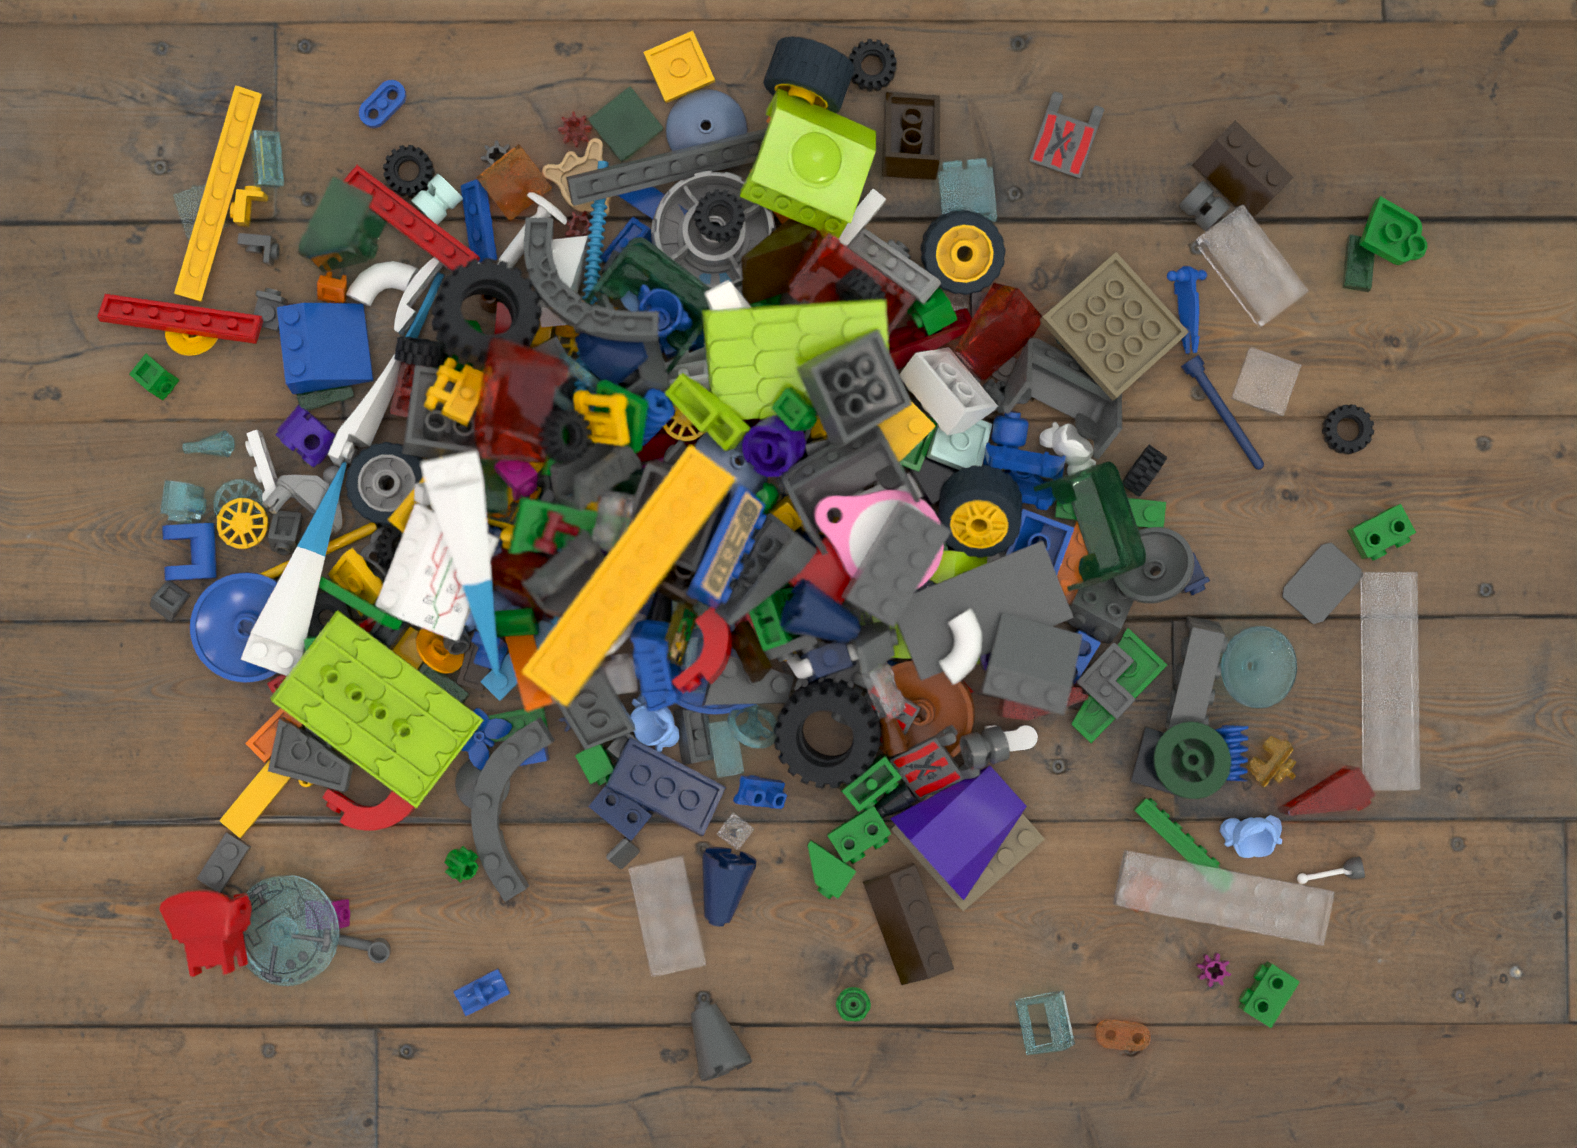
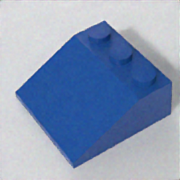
[277,303,374,394]

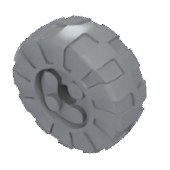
[651,170,776,296]

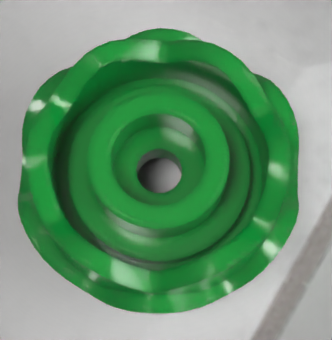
[756,482,779,514]
[836,987,871,1022]

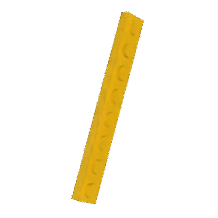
[174,85,262,302]

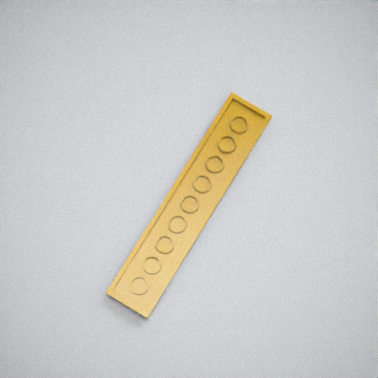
[522,445,736,706]

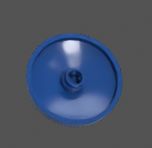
[190,572,278,682]

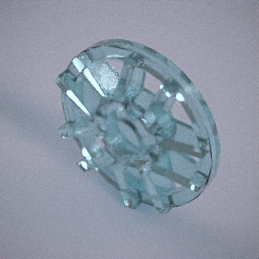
[213,479,265,527]

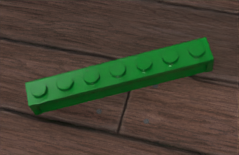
[1133,797,1234,893]

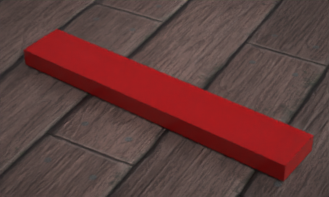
[340,165,480,272]
[97,294,264,344]

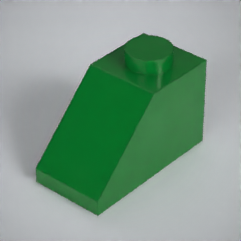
[807,839,856,899]

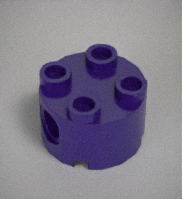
[275,404,336,468]
[742,415,806,477]

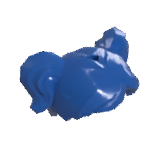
[637,285,693,337]

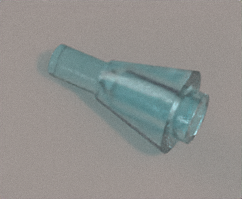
[183,430,235,457]

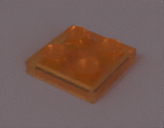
[476,144,552,221]

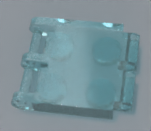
[938,158,997,222]

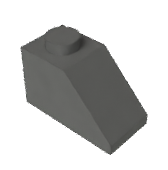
[856,622,899,673]

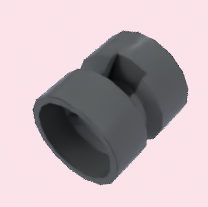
[1178,180,1231,232]
[960,725,1010,771]

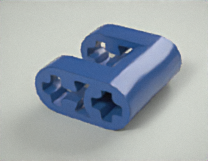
[162,523,217,581]

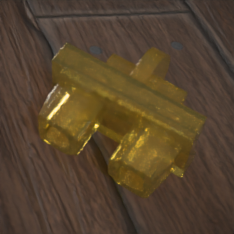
[1247,736,1296,788]

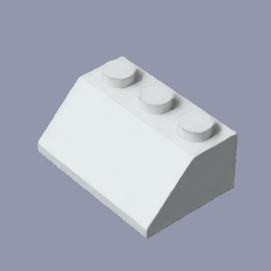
[899,347,998,435]

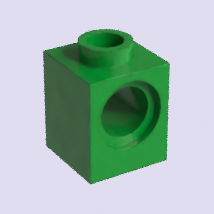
[575,744,614,786]

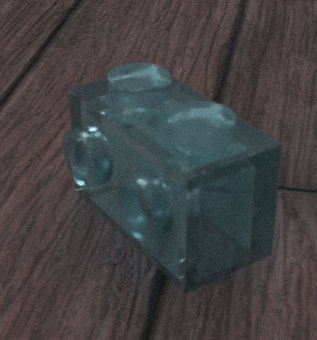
[160,480,206,524]

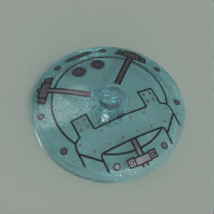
[243,875,339,986]

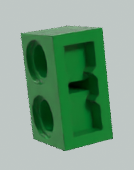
[749,588,799,651]

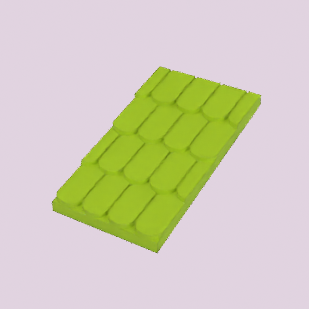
[702,299,889,419]
[270,610,484,808]

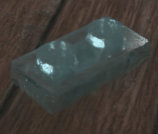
[250,130,284,188]
[708,719,744,778]

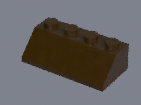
[863,863,954,985]

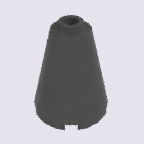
[691,1001,752,1081]

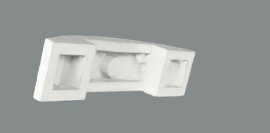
[394,258,452,336]

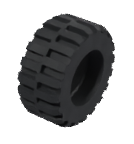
[431,258,542,370]
[774,678,881,789]

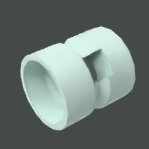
[411,173,463,225]

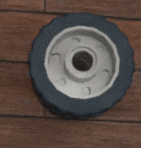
[345,442,424,527]

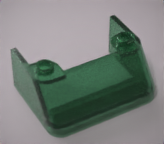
[298,177,387,272]
[584,237,711,374]
[1033,461,1146,592]

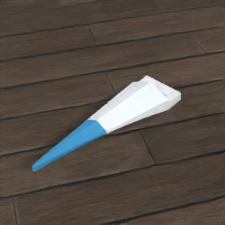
[328,272,444,467]
[421,450,499,677]
[241,462,346,676]

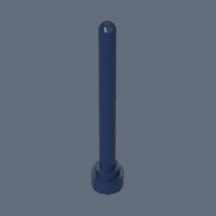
[1181,354,1264,470]

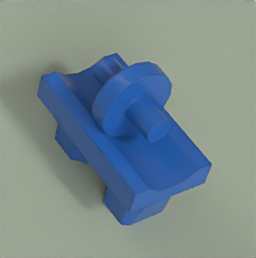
[733,775,787,809]
[454,968,511,1016]

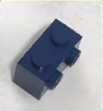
[589,787,653,841]

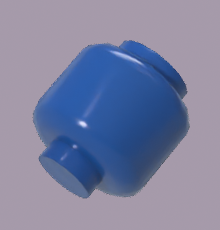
[991,410,1029,449]

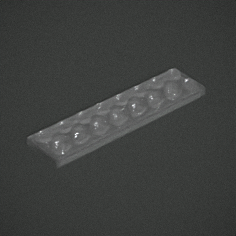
[1361,572,1420,791]
[1113,850,1335,946]

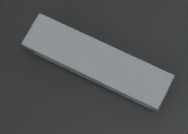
[847,228,941,304]

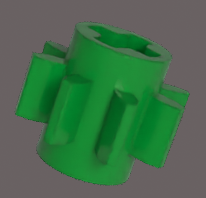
[444,846,479,882]

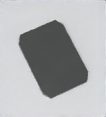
[1282,543,1362,624]

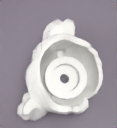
[1039,422,1096,480]

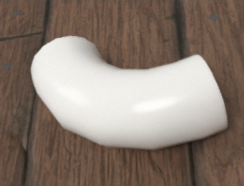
[346,261,419,307]
[939,608,982,685]

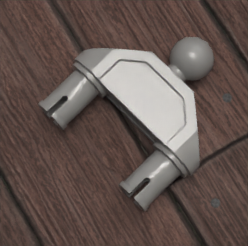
[262,465,344,534]

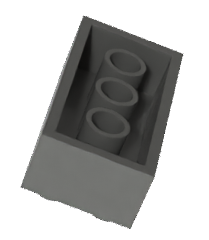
[841,501,951,628]

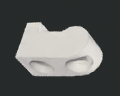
[984,725,1038,751]

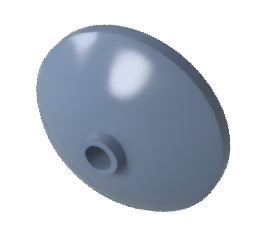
[666,89,747,151]
[694,432,768,506]

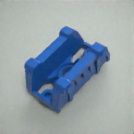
[983,443,1066,510]
[631,620,684,712]

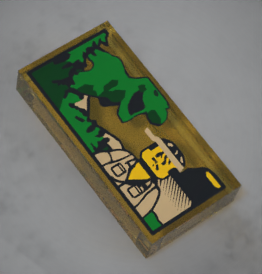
[665,604,698,666]

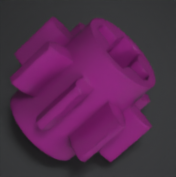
[1196,953,1231,987]

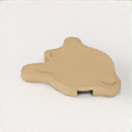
[542,138,612,218]

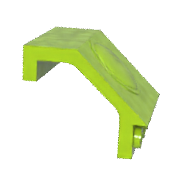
[740,88,876,239]

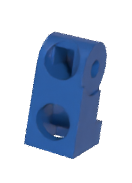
[1072,629,1101,684]

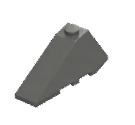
[715,513,818,625]

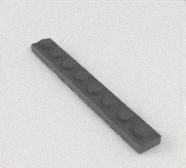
[566,128,767,206]

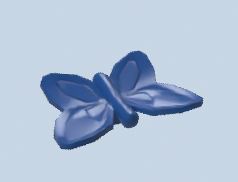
[461,708,512,770]

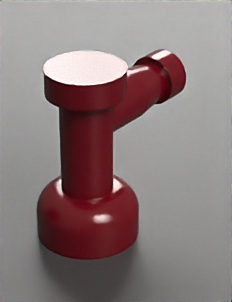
[533,511,580,554]

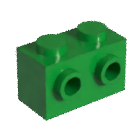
[900,287,958,336]
[1347,504,1416,561]
[839,754,902,812]
[827,806,891,864]
[1238,961,1300,1028]

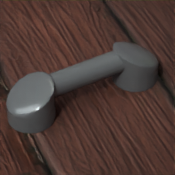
[314,929,391,963]

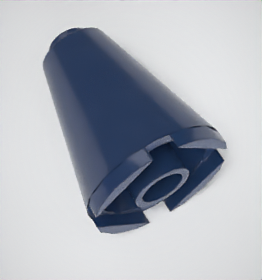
[780,578,861,643]
[702,847,757,927]

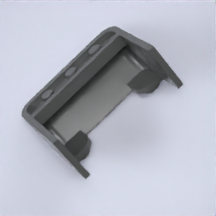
[1004,338,1122,459]
[783,425,921,555]

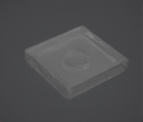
[1231,347,1301,417]

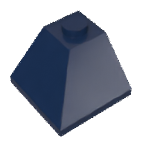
[575,332,648,386]

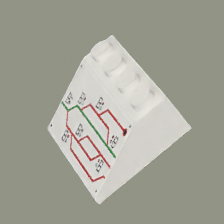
[375,504,499,641]

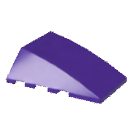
[890,765,1027,900]

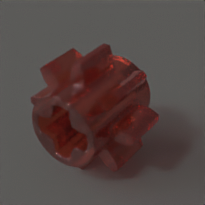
[558,111,592,148]
[565,211,593,242]

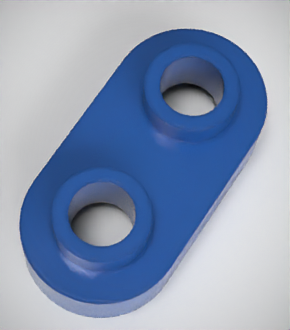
[359,80,407,128]

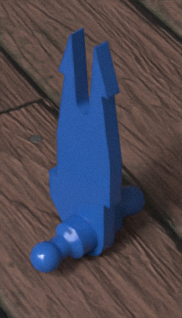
[1166,266,1207,353]

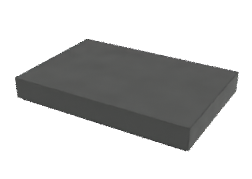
[552,666,635,750]

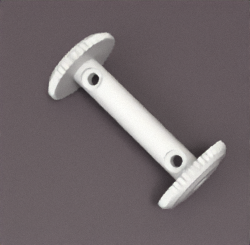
[478,192,567,269]

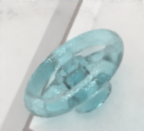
[728,705,777,748]

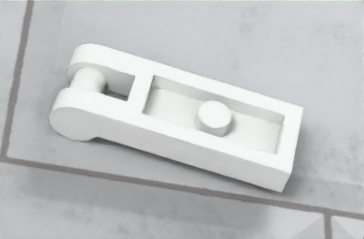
[245,430,278,506]

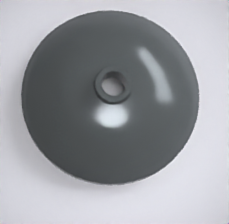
[1112,527,1194,603]

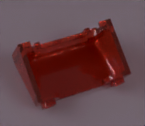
[787,229,916,336]
[474,338,568,464]

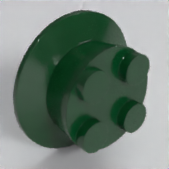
[1154,722,1231,799]

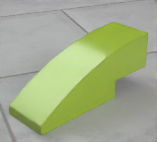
[664,373,751,451]

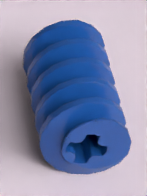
[642,389,674,446]
[1215,725,1249,781]

